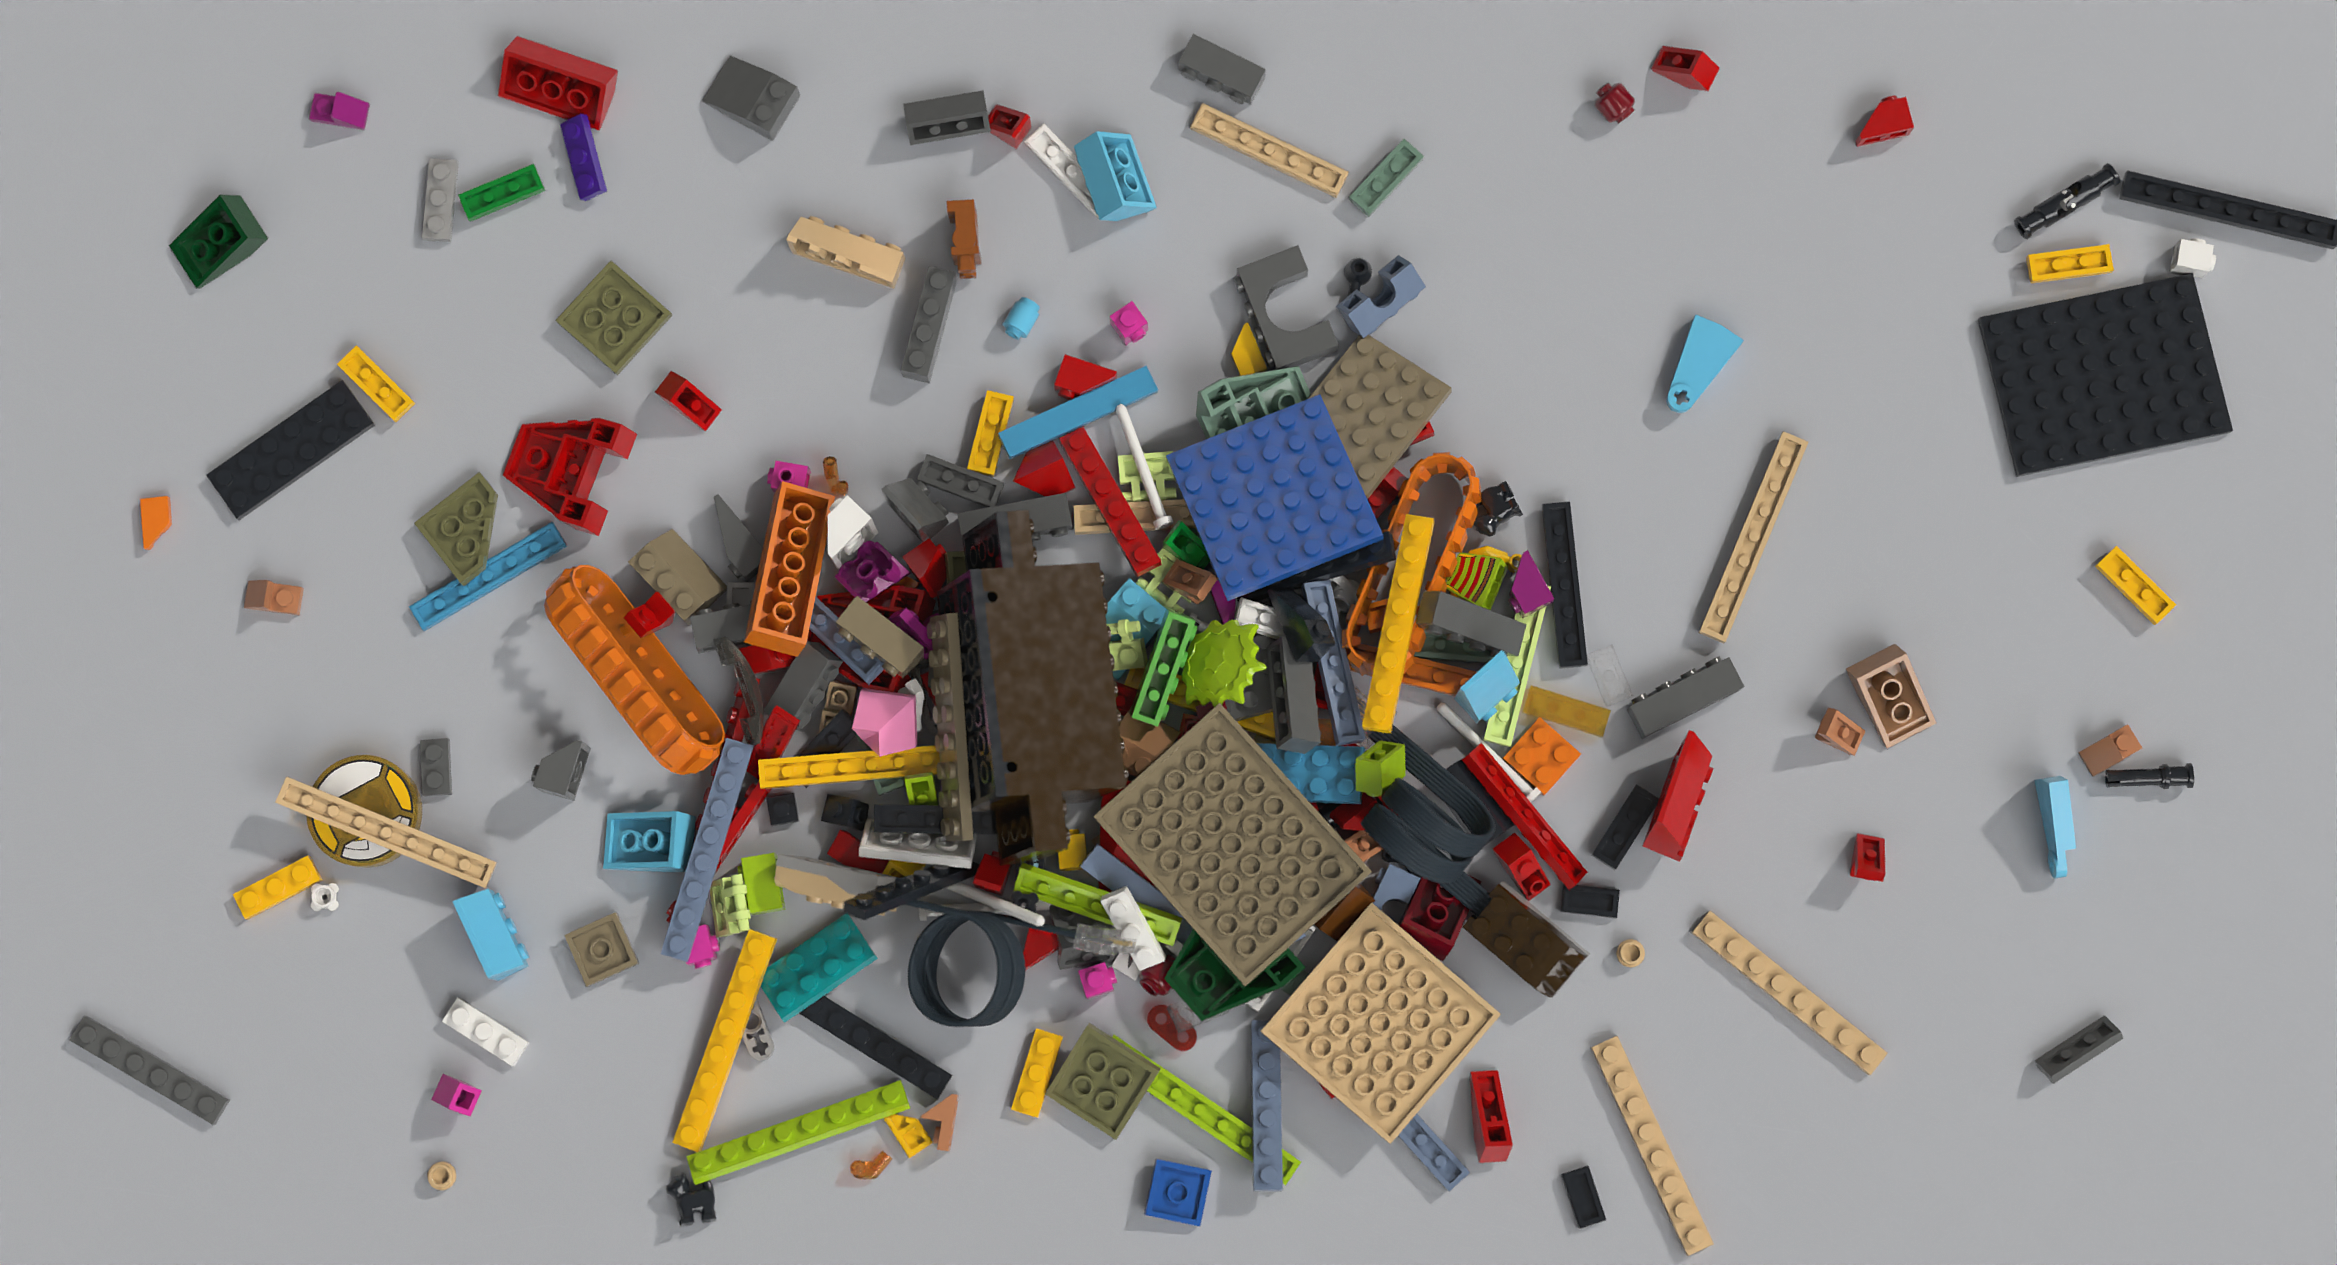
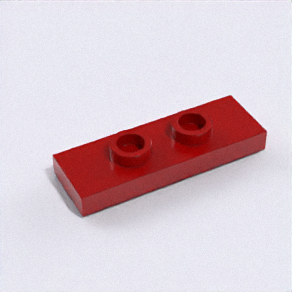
[747,705,800,779]

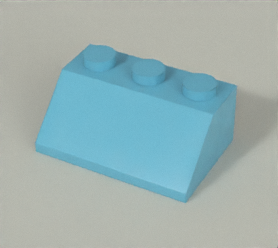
[1073,131,1157,221]
[452,889,529,981]

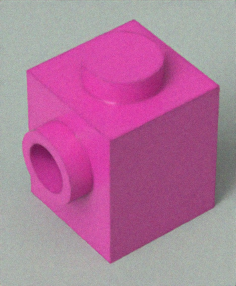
[1110,301,1148,345]
[767,461,811,493]
[686,924,720,969]
[1078,962,1117,999]
[431,1074,482,1117]

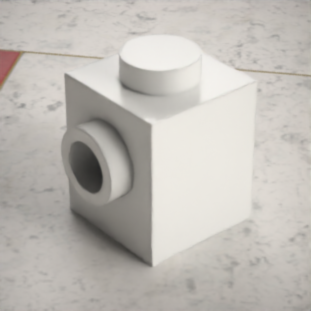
[2170,238,2216,278]

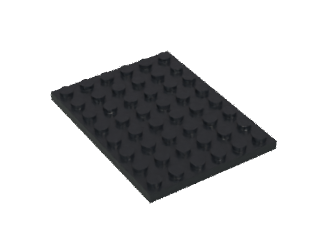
[1978,273,2233,477]

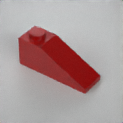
[1470,1070,1513,1163]

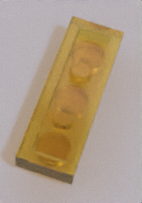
[1522,685,1611,738]

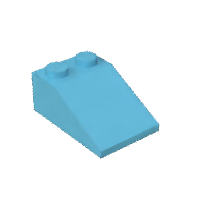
[1106,578,1166,681]
[1454,650,1520,723]
[603,811,696,872]

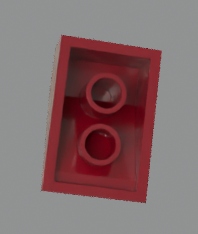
[1398,875,1482,962]

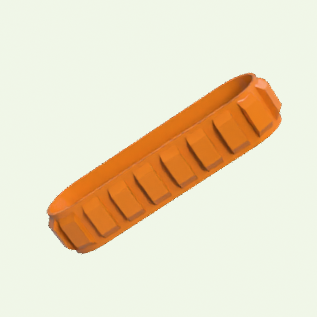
[1342,452,1481,677]
[544,565,725,775]

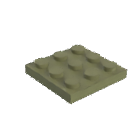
[555,260,673,376]
[1045,1023,1161,1140]

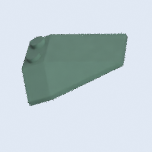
[1196,366,1311,439]

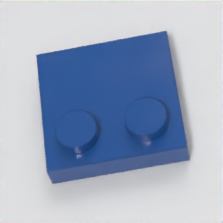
[1144,1159,1212,1226]

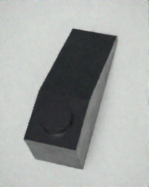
[1267,588,1336,662]

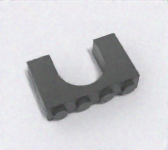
[1234,245,1338,370]

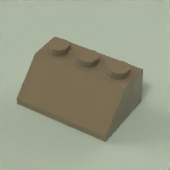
[628,529,727,626]
[836,596,924,678]

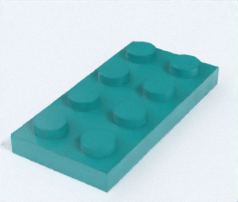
[761,914,878,1023]

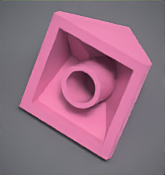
[852,689,917,756]

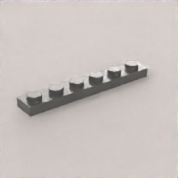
[70,1016,230,1125]

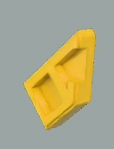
[1231,322,1267,376]
[884,1114,933,1158]

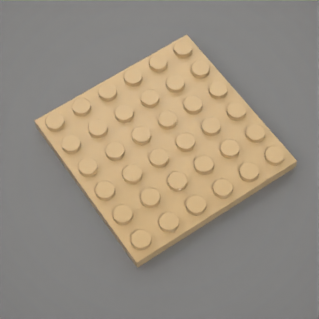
[1260,903,1501,1144]

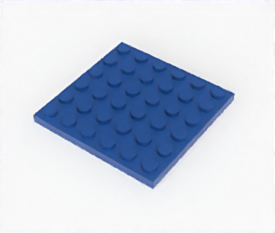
[1166,395,1384,601]

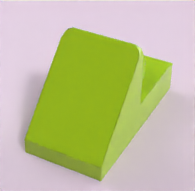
[904,772,939,805]

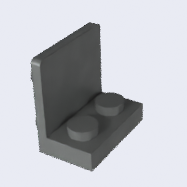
[1049,905,1116,970]

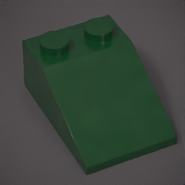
[169,195,269,289]

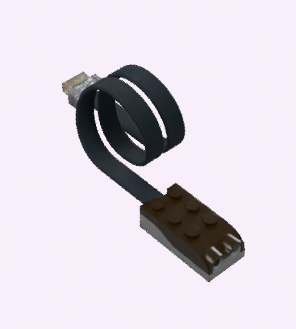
[1354,687,1590,998]

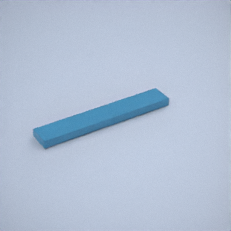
[998,366,1158,459]
[409,522,567,631]

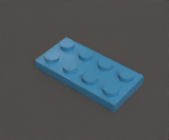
[1256,743,1365,804]

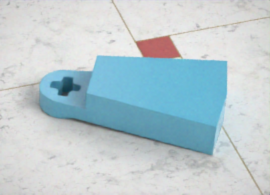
[1666,314,1744,413]
[2034,776,2076,879]

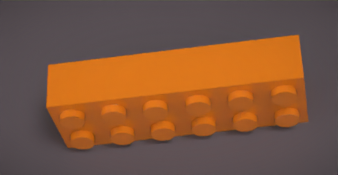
[744,481,835,657]

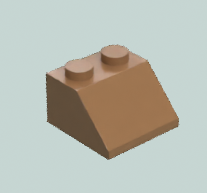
[1119,705,1180,777]

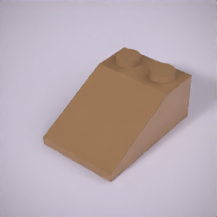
[1846,644,1936,749]

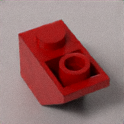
[1492,832,1551,901]

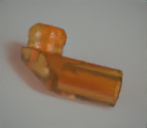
[823,456,848,497]
[850,1150,892,1179]

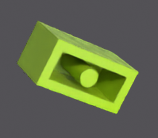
[1355,741,1405,797]
[738,853,786,915]

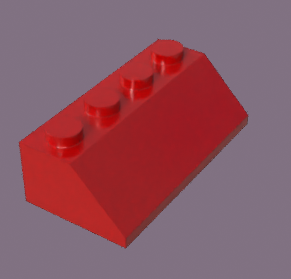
[498,36,618,131]
[1642,730,1713,859]

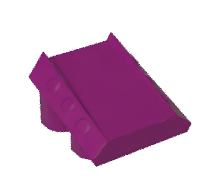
[834,541,911,602]

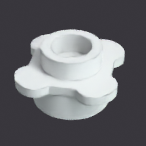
[311,883,339,911]

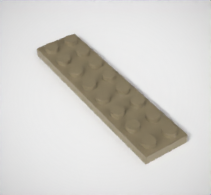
[927,613,973,841]

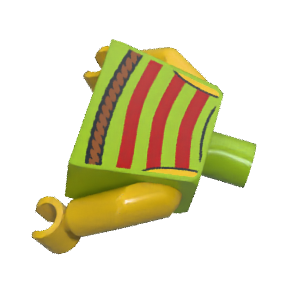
[1446,546,1522,610]

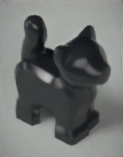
[1473,481,1523,537]
[666,1173,716,1227]

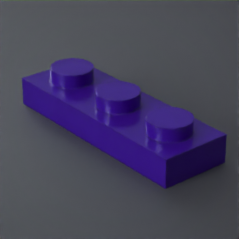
[560,114,607,201]

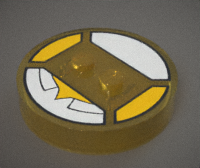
[306,755,422,868]

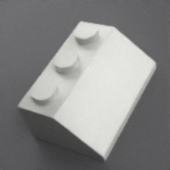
[828,495,878,571]

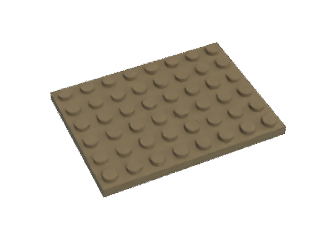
[1093,703,1372,986]

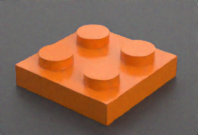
[1502,717,1581,796]

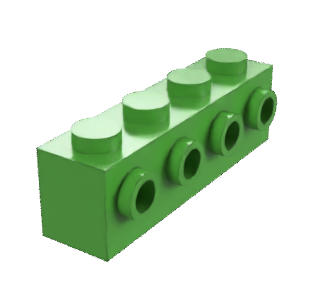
[1129,608,1197,727]

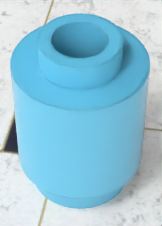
[1003,297,1040,340]

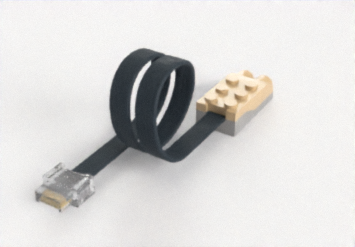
[775,854,1137,1027]

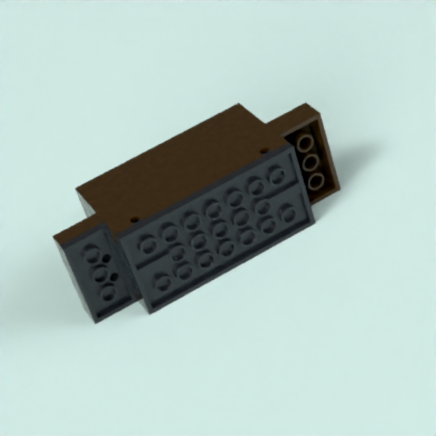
[937,510,1128,866]

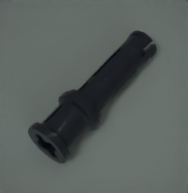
[2105,763,2194,789]

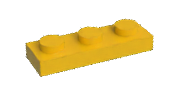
[2026,244,2114,284]
[337,345,416,422]
[967,390,1014,477]
[2095,546,2176,625]
[233,855,323,920]
[1011,1028,1063,1118]

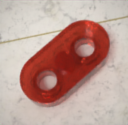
[1147,1005,1197,1051]

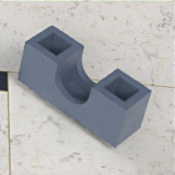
[1336,255,1426,338]
[1370,864,1420,910]

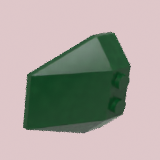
[1164,929,1306,1021]

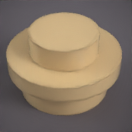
[1616,939,1645,968]
[427,1162,456,1190]

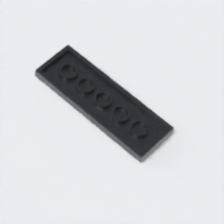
[206,380,375,520]

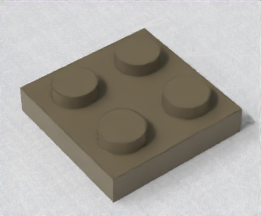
[564,912,639,987]

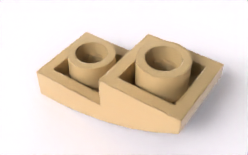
[818,680,858,734]

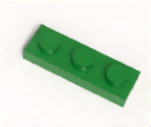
[458,164,546,222]

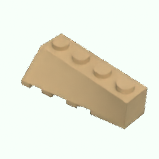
[786,216,905,289]

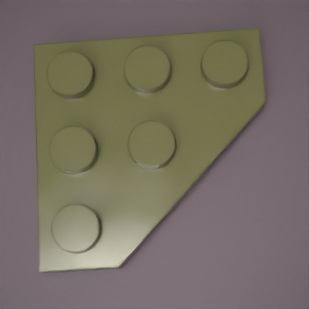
[414,472,498,586]

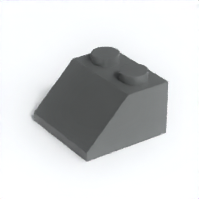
[531,740,591,801]

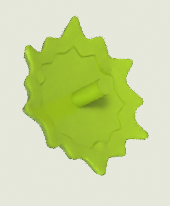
[1182,620,1267,708]

